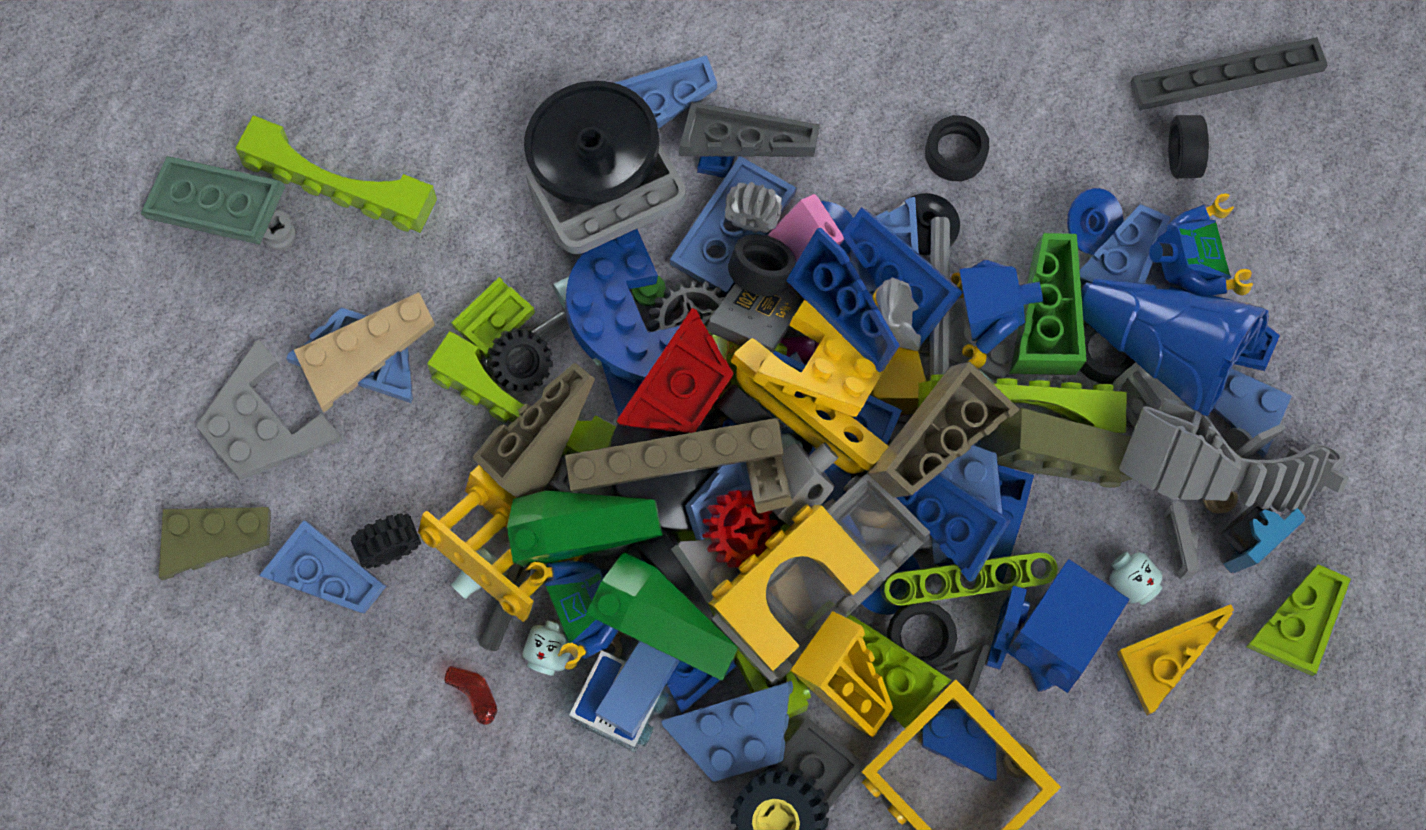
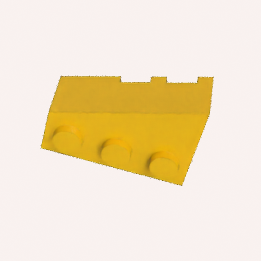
[790,611,893,738]

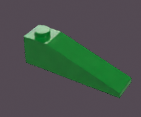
[507,490,663,568]
[586,552,738,681]

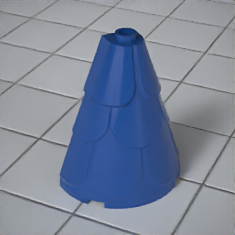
[1081,279,1269,417]

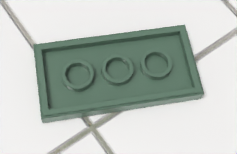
[141,156,285,245]

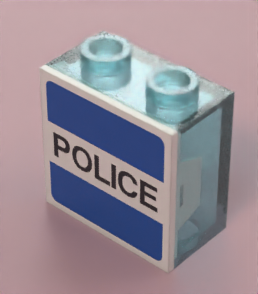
[569,650,670,753]

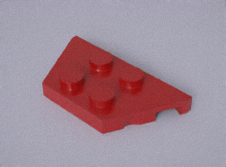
[616,307,734,434]

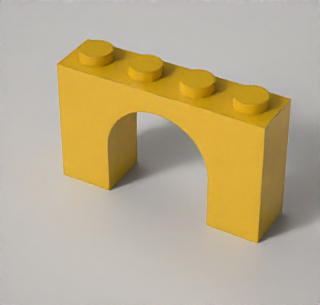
[708,504,880,671]

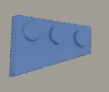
[1080,204,1171,285]

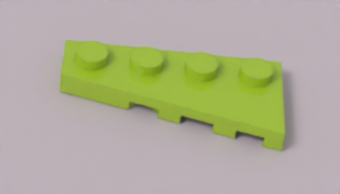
[804,600,952,728]

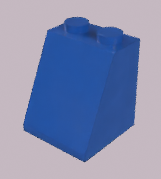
[1006,559,1130,693]

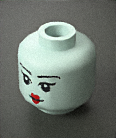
[1109,552,1162,605]
[522,620,570,676]

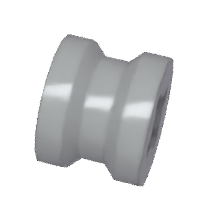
[263,210,296,251]

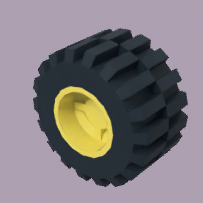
[731,766,829,830]

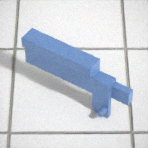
[595,641,680,738]

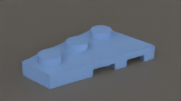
[615,55,717,129]
[1211,368,1292,458]
[259,520,387,614]

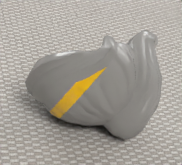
[872,277,921,352]

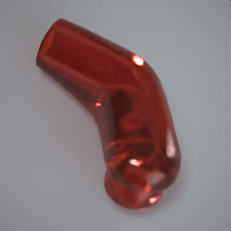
[444,666,498,725]

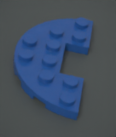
[565,229,680,384]

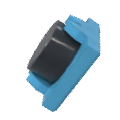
[1221,502,1306,573]

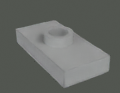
[1163,502,1200,580]

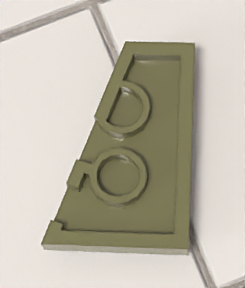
[159,507,271,581]

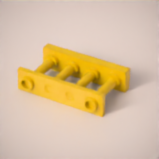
[418,465,584,622]

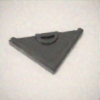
[935,644,990,705]

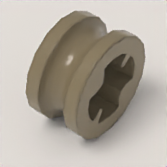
[1002,743,1038,778]

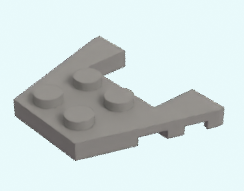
[196,340,342,480]

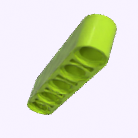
[880,552,1058,605]

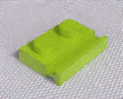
[451,277,535,358]

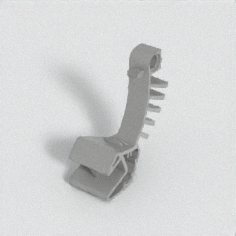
[1119,398,1349,512]

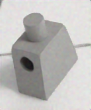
[774,442,838,526]

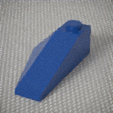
[786,228,900,372]

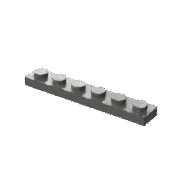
[1130,37,1328,111]

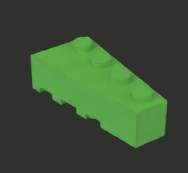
[1009,233,1086,375]

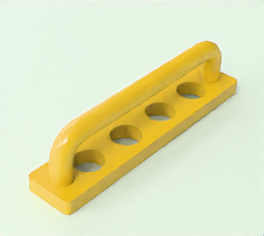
[731,338,889,474]

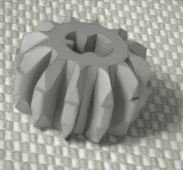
[725,182,782,233]

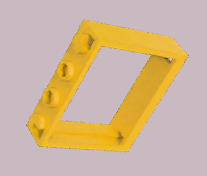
[861,679,1061,830]

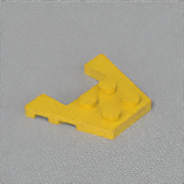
[753,300,883,417]

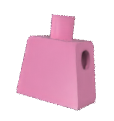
[767,194,844,262]

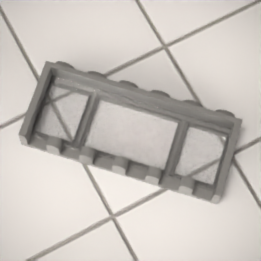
[712,472,930,686]

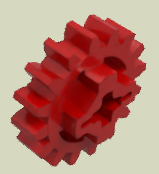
[702,490,778,568]

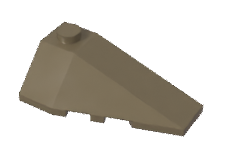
[472,363,595,498]

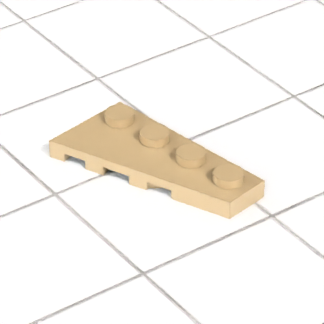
[294,292,435,412]

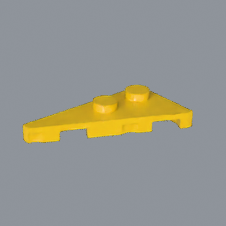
[1117,604,1234,716]

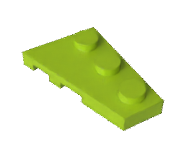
[1246,564,1351,676]

